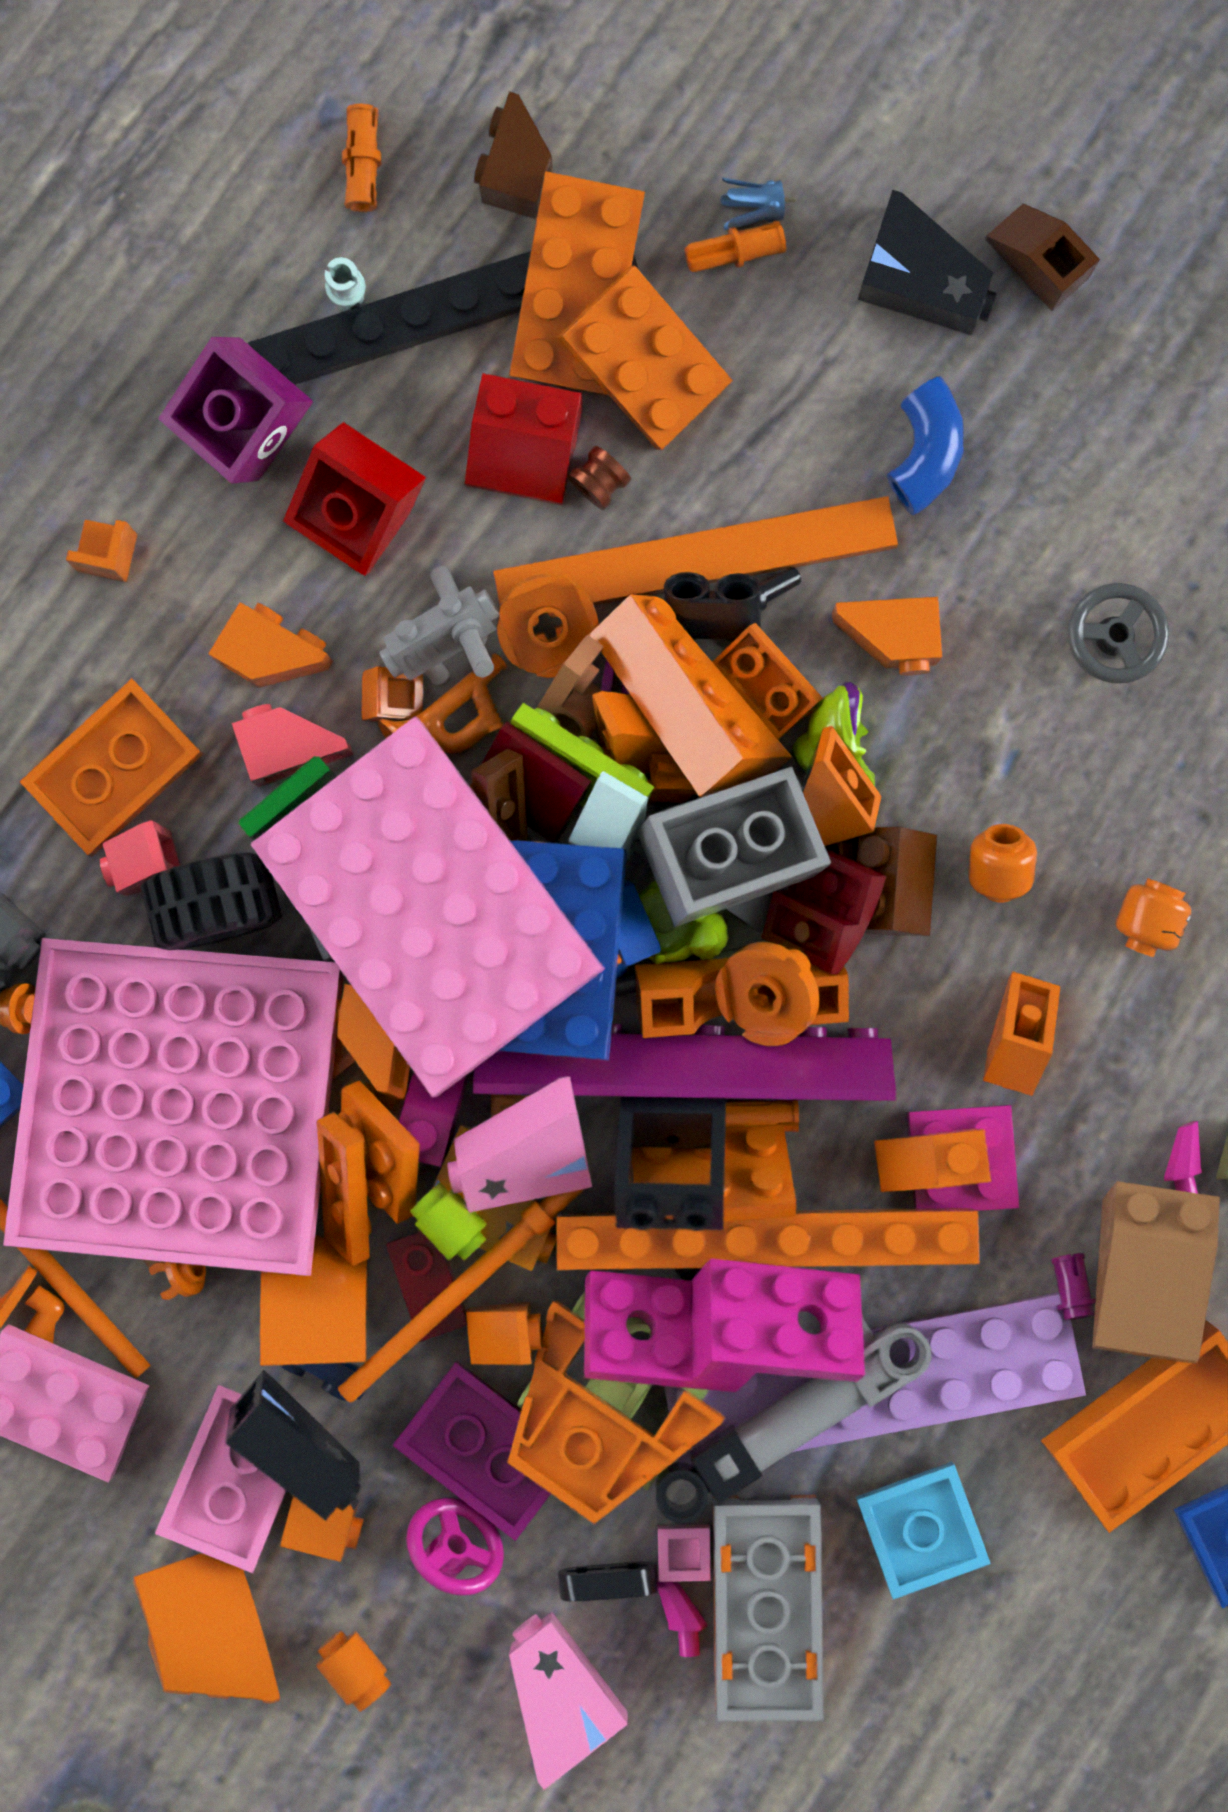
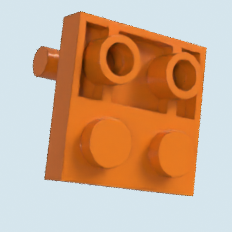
[712,623,823,740]

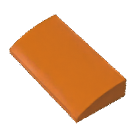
[1040,1319,1228,1533]

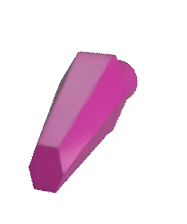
[1164,1121,1202,1193]
[657,1575,707,1657]

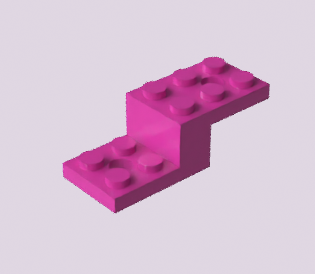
[584,1259,865,1392]

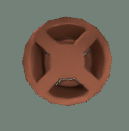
[568,446,631,510]

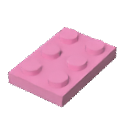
[0,1324,150,1483]
[155,1385,287,1573]

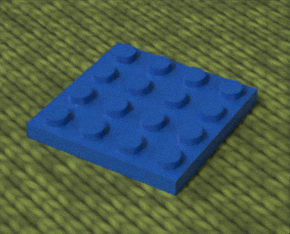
[498,840,627,1060]

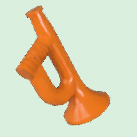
[378,653,507,753]

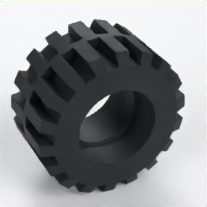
[141,852,282,950]

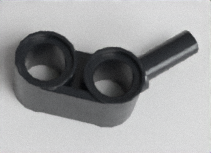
[664,567,801,641]

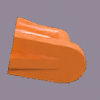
[647,754,698,804]
[0,1265,65,1343]

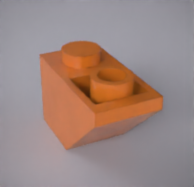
[208,602,333,688]
[466,1301,543,1365]

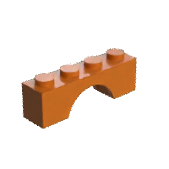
[635,958,849,1038]

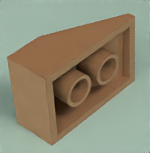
[1092,1181,1220,1364]

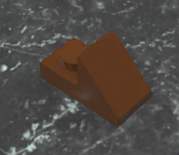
[469,749,528,842]

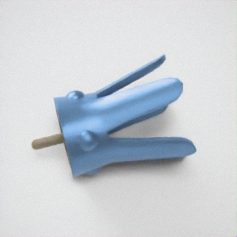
[720,177,796,230]

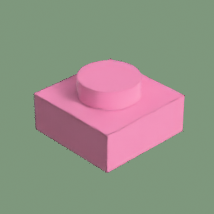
[658,1525,711,1582]

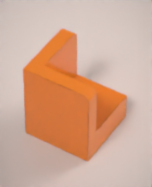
[66,519,138,582]

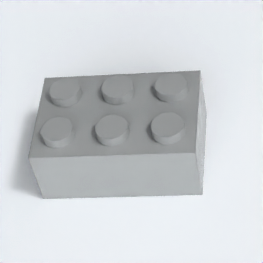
[637,767,831,927]

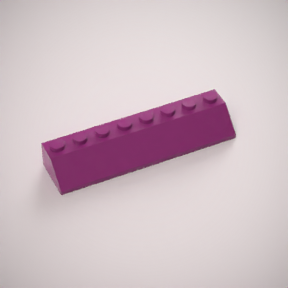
[473,1024,896,1101]

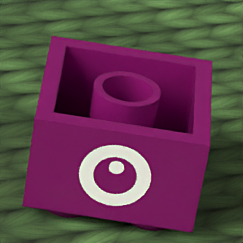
[158,337,313,484]

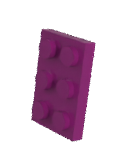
[392,1360,551,1541]

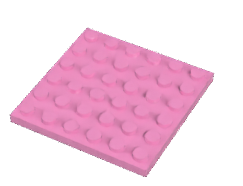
[3,938,344,1276]

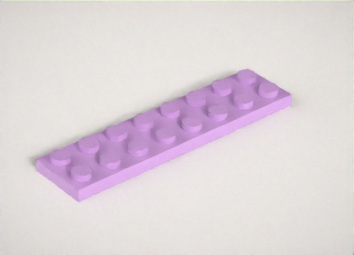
[664,1292,1086,1466]

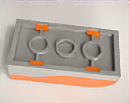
[713,1495,823,1721]

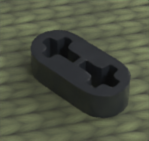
[558,1561,658,1602]

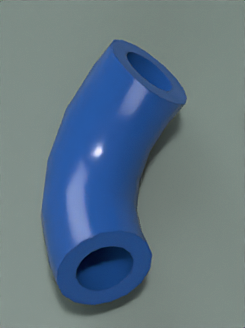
[886,376,964,516]

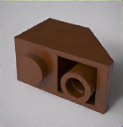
[474,91,553,219]
[985,203,1100,311]

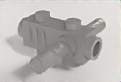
[379,566,500,685]

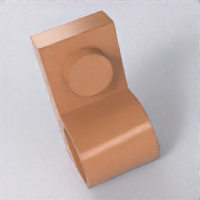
[537,635,604,738]

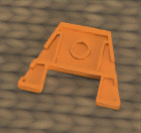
[508,1301,726,1524]

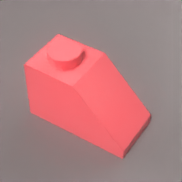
[232,704,354,787]
[100,820,181,896]

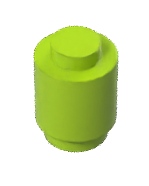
[410,1183,487,1261]

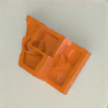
[260,1235,369,1366]
[133,1553,280,1704]

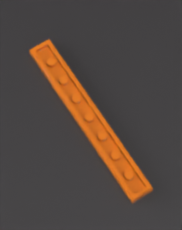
[493,496,898,616]

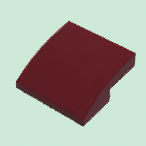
[482,721,591,843]
[761,848,886,974]

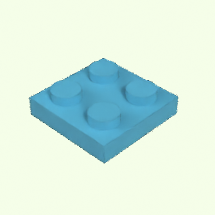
[855,1462,991,1600]

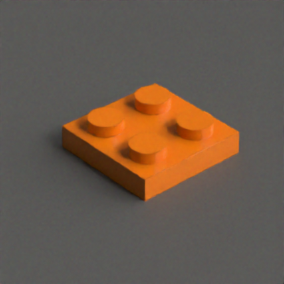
[339,1080,420,1224]

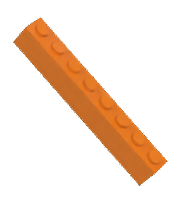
[556,1208,980,1270]

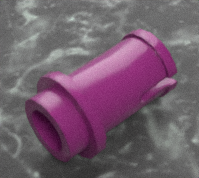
[1051,1253,1096,1320]

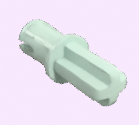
[325,257,366,311]

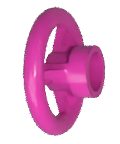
[406,1498,504,1596]

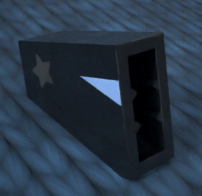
[858,190,997,335]
[225,1370,361,1521]

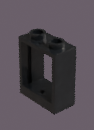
[614,1097,726,1231]

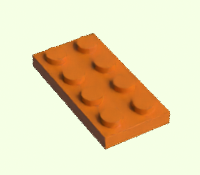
[509,171,645,396]

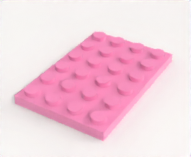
[250,716,605,1097]

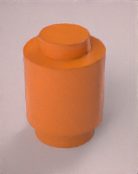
[316,1630,392,1712]

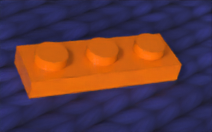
[316,1112,372,1266]

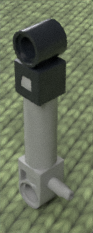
[655,1318,931,1523]

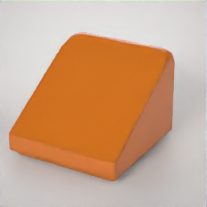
[361,666,423,721]

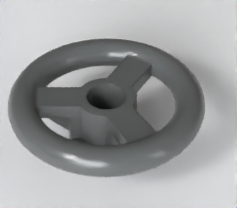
[1068,583,1169,683]

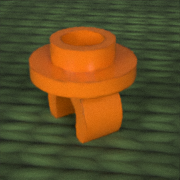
[149,1261,206,1300]

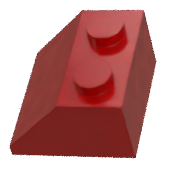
[464,373,583,506]
[283,422,426,576]

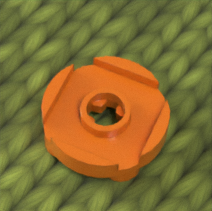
[497,574,599,678]
[715,942,819,1046]

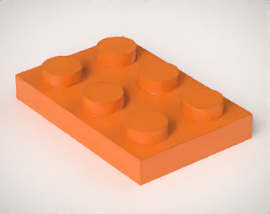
[558,266,733,450]
[19,678,203,857]
[632,1124,797,1222]

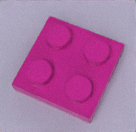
[907,1105,1019,1211]

